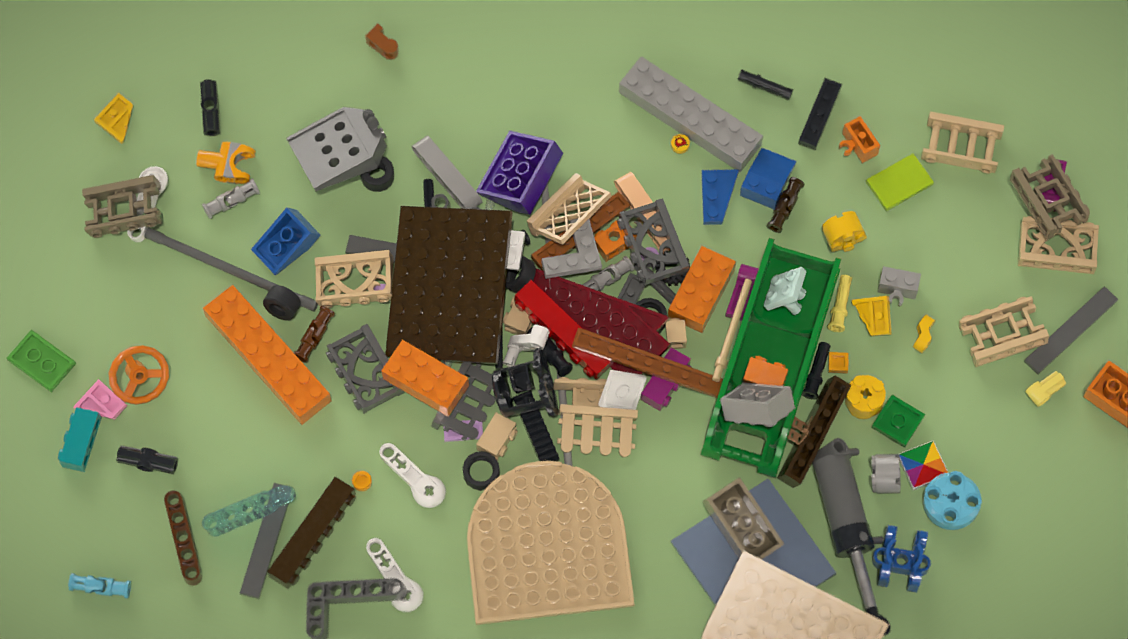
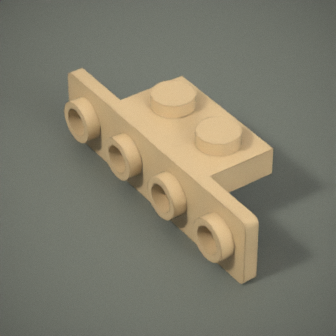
[553,377,607,407]

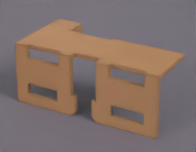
[787,417,812,445]

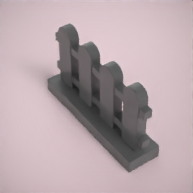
[431,362,495,441]

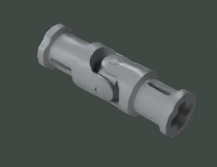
[202,179,260,219]
[580,256,634,291]

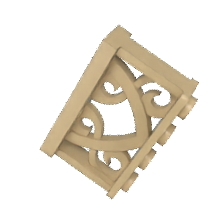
[1018,216,1099,274]
[315,250,394,308]

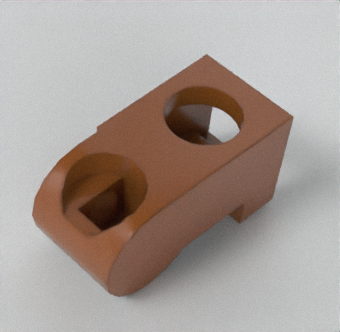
[365,23,399,60]

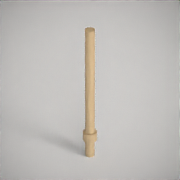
[712,279,752,382]

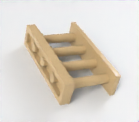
[921,111,1004,174]

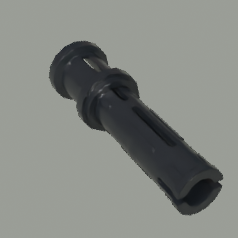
[802,342,831,400]

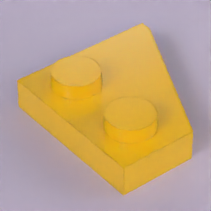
[94,93,133,144]
[852,296,891,336]

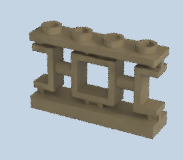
[1010,154,1090,240]
[82,175,162,238]

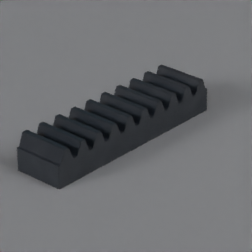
[798,78,842,150]
[513,390,560,462]

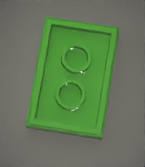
[6,330,76,393]

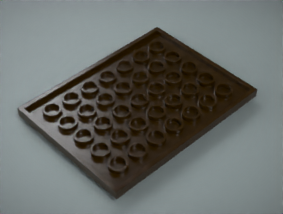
[385,206,513,364]

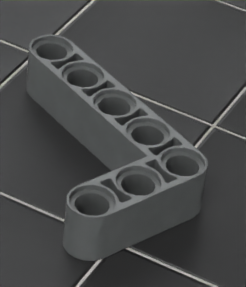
[306,578,407,639]

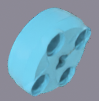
[923,471,982,530]

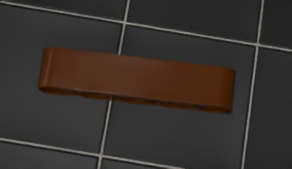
[164,490,202,586]

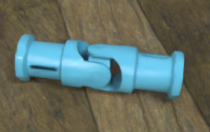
[68,573,131,598]

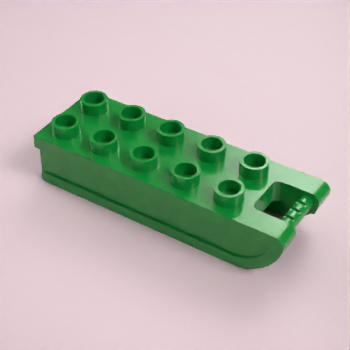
[701,238,841,478]

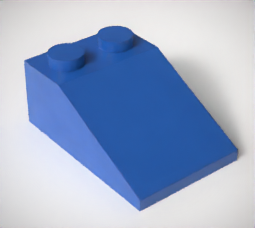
[740,148,796,209]
[251,207,321,275]

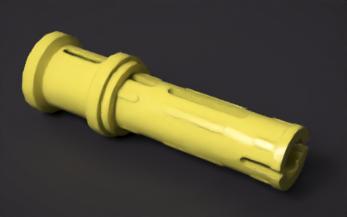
[827,275,852,332]

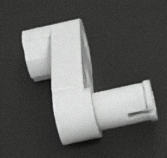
[503,325,550,367]

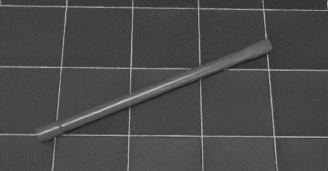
[145,227,318,312]

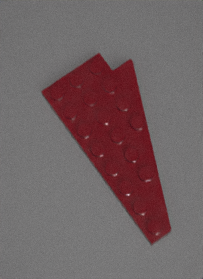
[533,268,671,375]

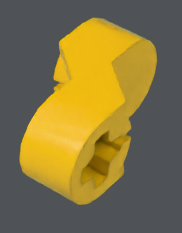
[913,314,936,353]

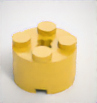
[822,211,867,252]
[845,375,886,419]

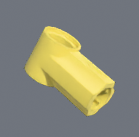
[1025,371,1066,407]

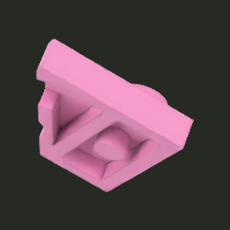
[74,379,128,420]

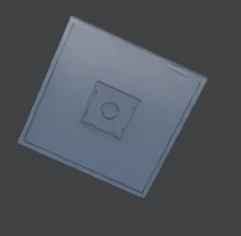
[671,479,836,606]

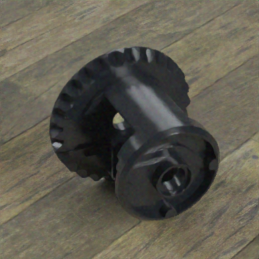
[492,348,558,418]

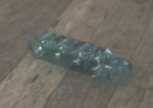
[202,485,296,537]

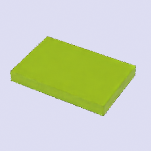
[866,153,934,211]

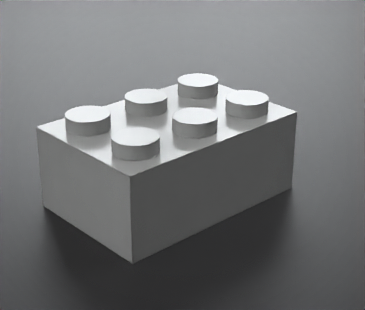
[720,383,795,426]

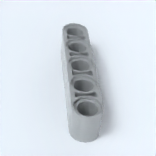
[412,136,482,209]

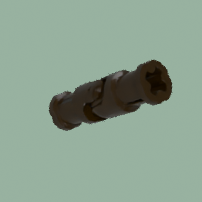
[766,177,805,233]

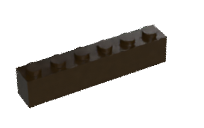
[777,375,851,488]
[267,476,356,589]

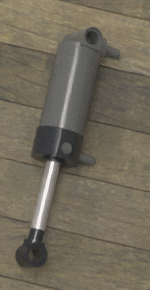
[812,438,891,637]

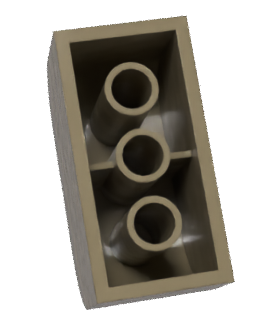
[703,477,784,560]

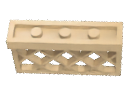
[527,173,611,245]

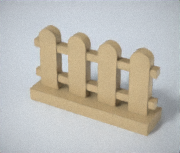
[557,404,638,457]

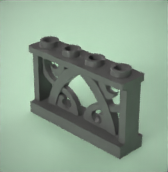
[617,198,689,286]
[326,324,405,414]

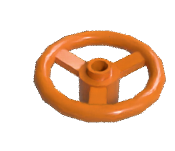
[109,345,169,405]

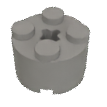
[872,454,901,494]

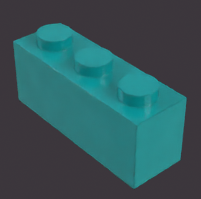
[58,407,102,472]

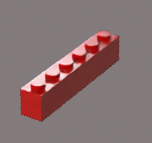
[514,280,613,380]

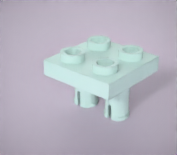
[764,267,807,315]

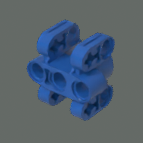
[872,525,931,593]

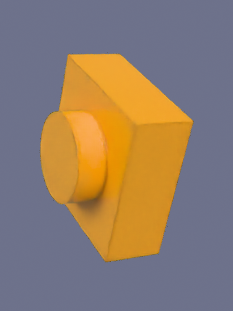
[828,352,849,373]

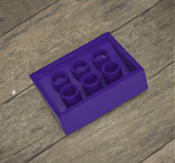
[476,130,563,215]

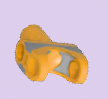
[196,142,256,184]

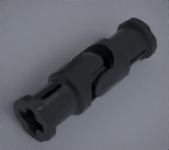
[526,327,573,377]

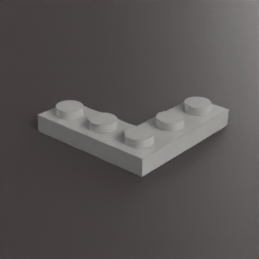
[541,219,602,279]

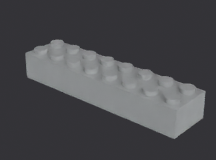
[619,56,763,173]

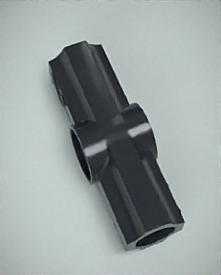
[200,79,220,137]
[116,445,178,474]

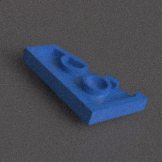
[701,169,739,225]

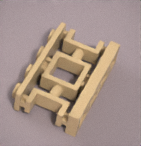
[959,296,1049,367]

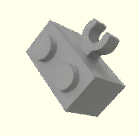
[878,266,921,306]

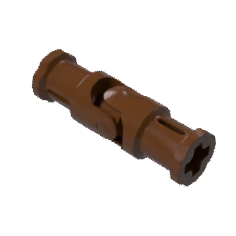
[294,306,335,363]

